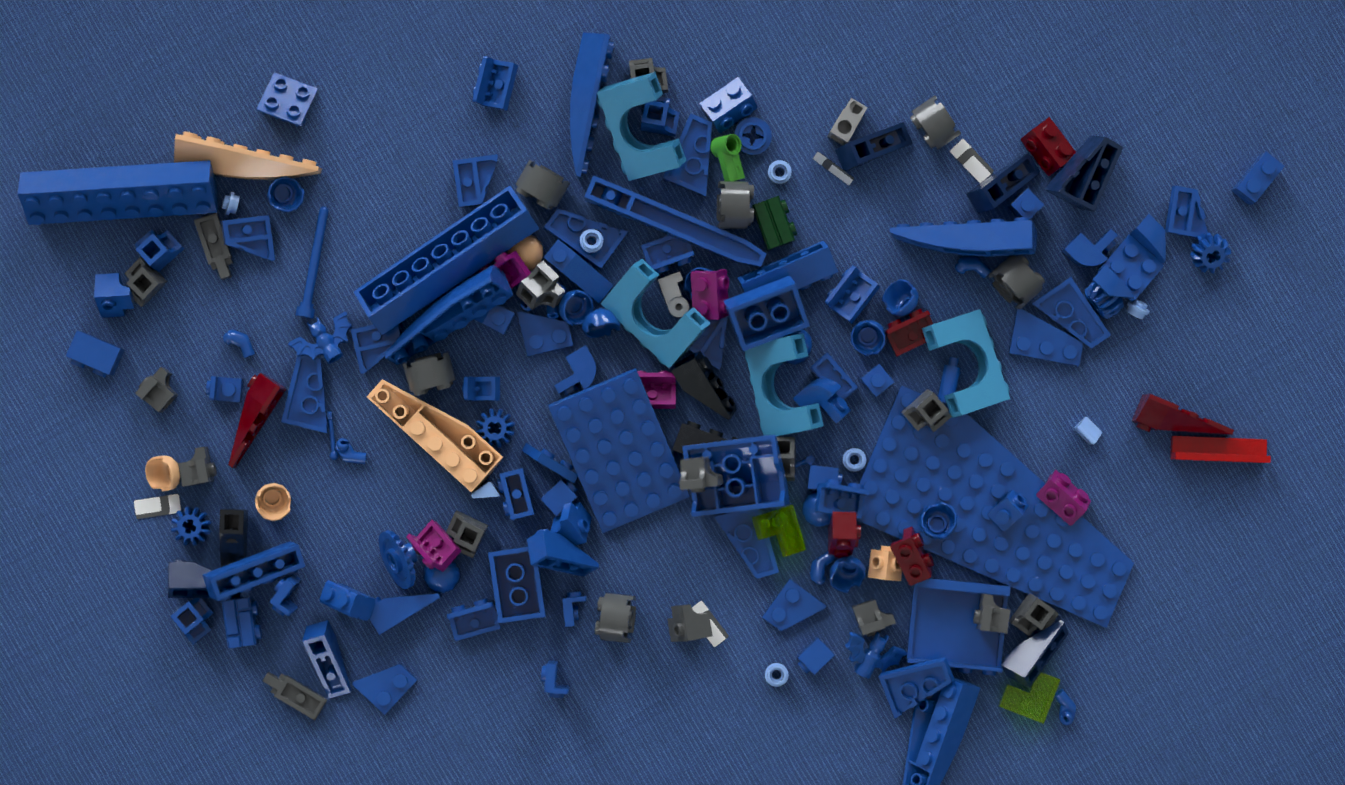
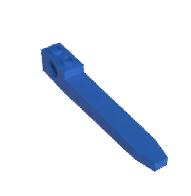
[584,175,766,268]

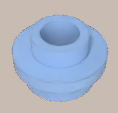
[768,160,792,184]
[222,192,240,215]
[580,229,603,253]
[1126,299,1150,319]
[842,448,866,472]
[765,663,788,687]

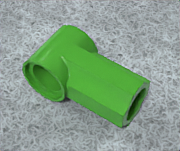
[710,134,745,181]

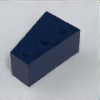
[1044,135,1123,212]

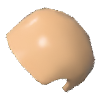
[508,235,543,271]
[145,455,181,492]
[255,483,291,521]

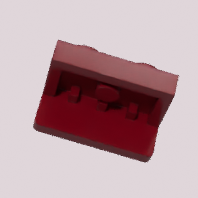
[1021,117,1076,176]
[885,309,933,357]
[890,526,934,585]

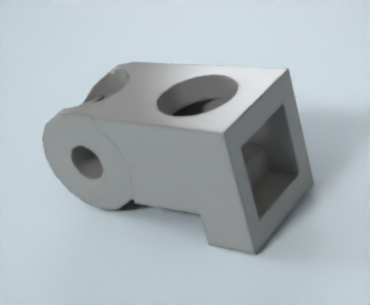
[827,98,867,146]
[658,271,689,318]

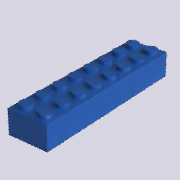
[18,160,218,225]
[354,186,539,335]

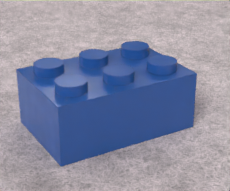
[724,276,810,351]
[488,546,547,624]

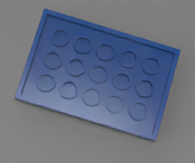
[548,368,690,533]

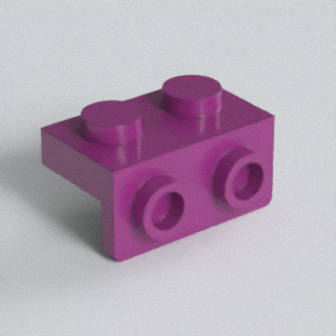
[478,251,531,289]
[691,269,729,320]
[637,371,676,409]
[1036,470,1091,526]
[406,520,462,572]

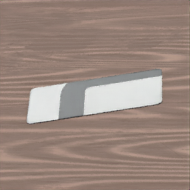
[950,139,993,183]
[813,152,854,185]
[134,494,181,519]
[692,601,729,647]

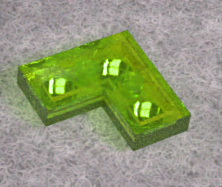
[751,505,806,557]
[998,672,1061,724]

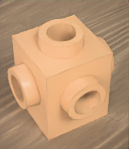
[868,546,902,581]

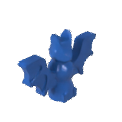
[288,312,352,364]
[845,631,907,679]

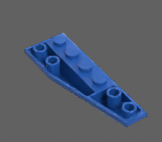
[570,32,614,179]
[890,217,1038,256]
[384,265,513,365]
[903,676,980,785]

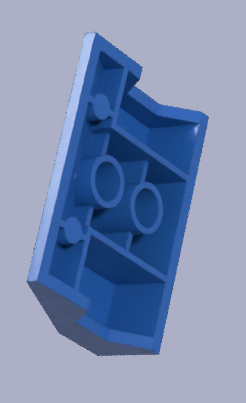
[682,434,790,517]

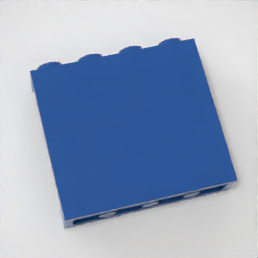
[906,578,1011,676]

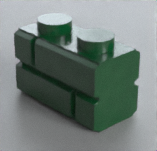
[752,196,797,251]

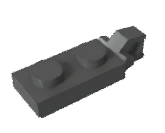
[194,213,233,280]
[263,672,328,720]

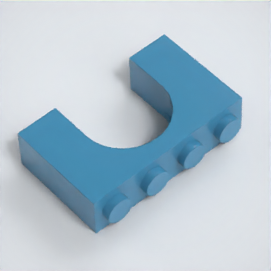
[597,72,687,181]
[601,259,711,368]
[922,309,1010,418]
[745,333,824,436]

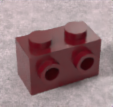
[828,511,861,558]

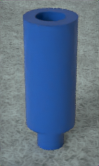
[938,357,961,404]

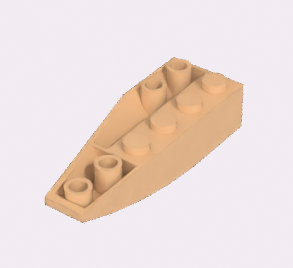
[174,131,322,180]
[367,379,503,492]

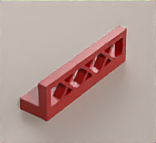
[1170,436,1271,463]

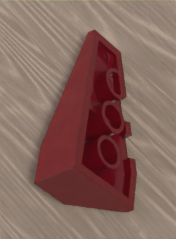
[228,373,287,468]
[1132,394,1234,435]

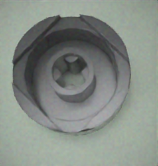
[910,95,961,150]
[515,159,570,209]
[716,181,754,229]
[989,255,1045,309]
[403,352,456,396]
[595,593,636,643]

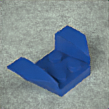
[1092,214,1166,302]

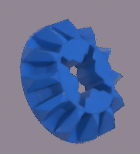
[734,117,772,155]

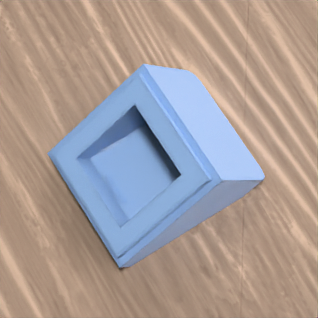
[1074,417,1102,445]
[471,481,502,498]

